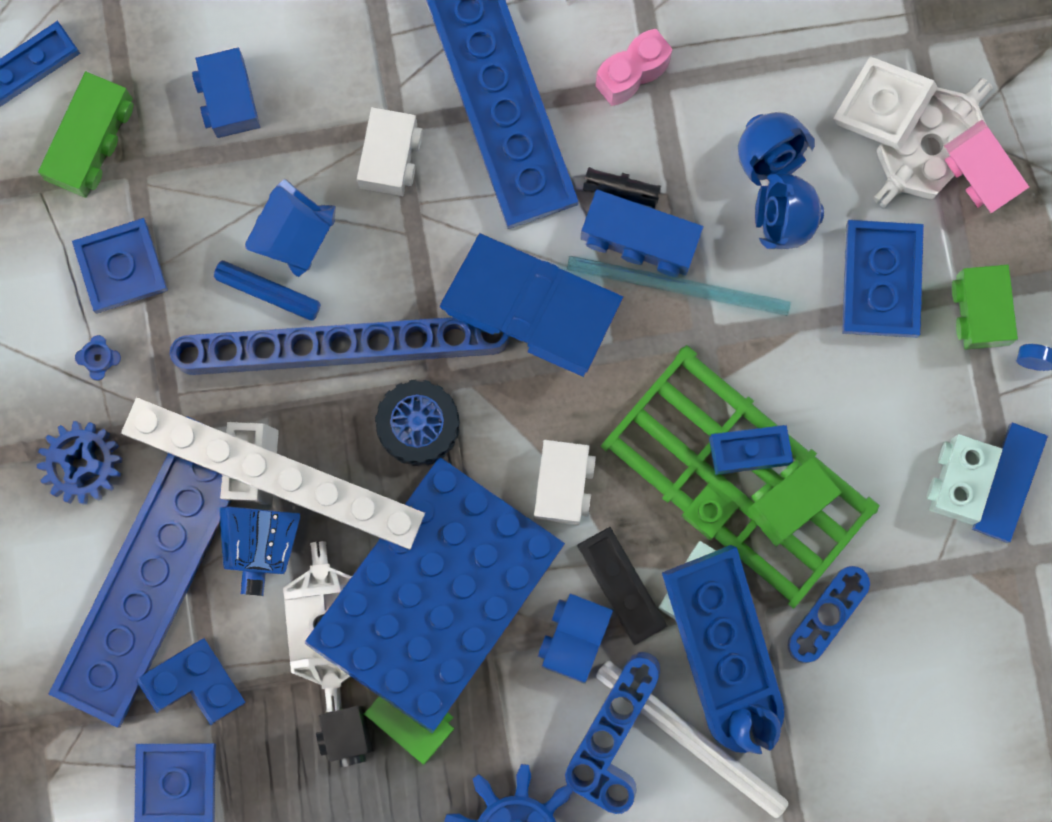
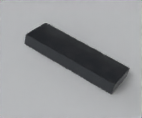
[577,527,668,646]

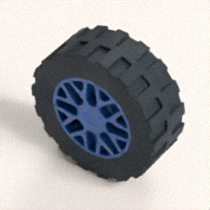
[375,379,460,466]

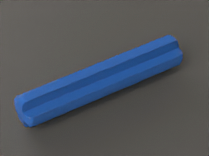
[213,260,321,321]

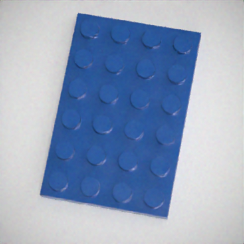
[305,458,565,734]

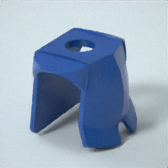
[245,179,336,277]

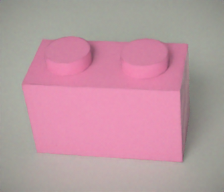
[944,120,1029,213]

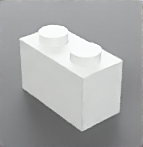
[357,107,423,196]
[534,440,596,525]

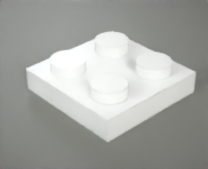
[833,56,938,151]

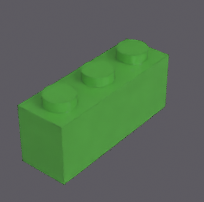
[38,71,134,198]

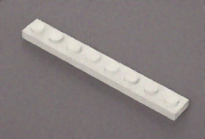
[121,397,425,550]

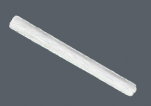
[596,661,788,818]

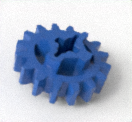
[37,421,123,505]

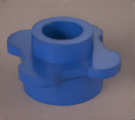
[75,335,121,381]

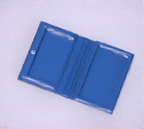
[440,233,624,377]

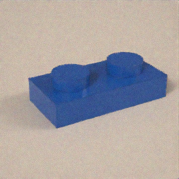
[709,425,793,475]

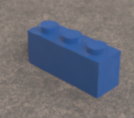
[580,189,704,277]

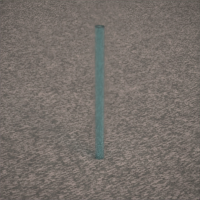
[567,256,791,316]

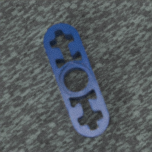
[788,566,870,663]

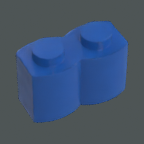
[537,593,613,684]

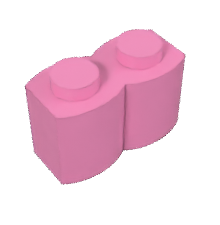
[596,29,673,106]

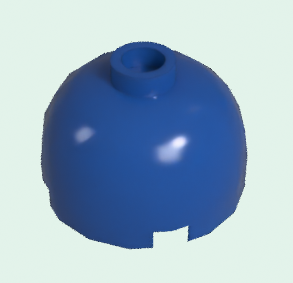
[738,112,815,186]
[755,174,824,249]

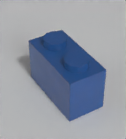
[192,47,261,138]

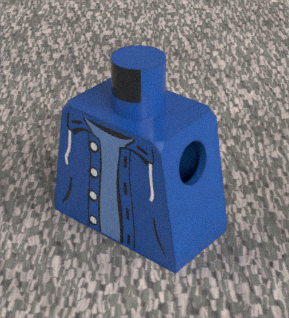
[220,507,300,596]

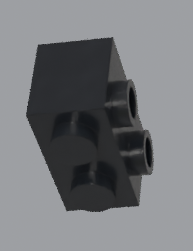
[316,706,374,767]

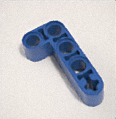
[565,652,660,814]

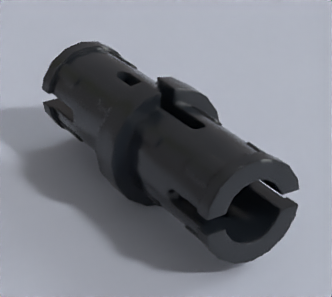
[583,167,662,209]

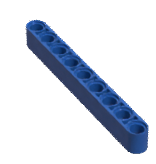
[170,317,510,375]

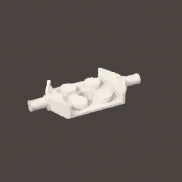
[873,78,993,208]
[283,541,352,712]

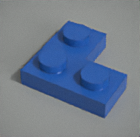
[136,638,246,725]

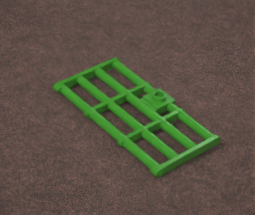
[600,345,880,609]

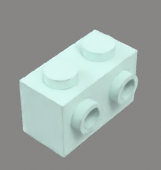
[927,434,1002,525]

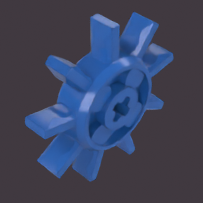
[444,764,573,822]

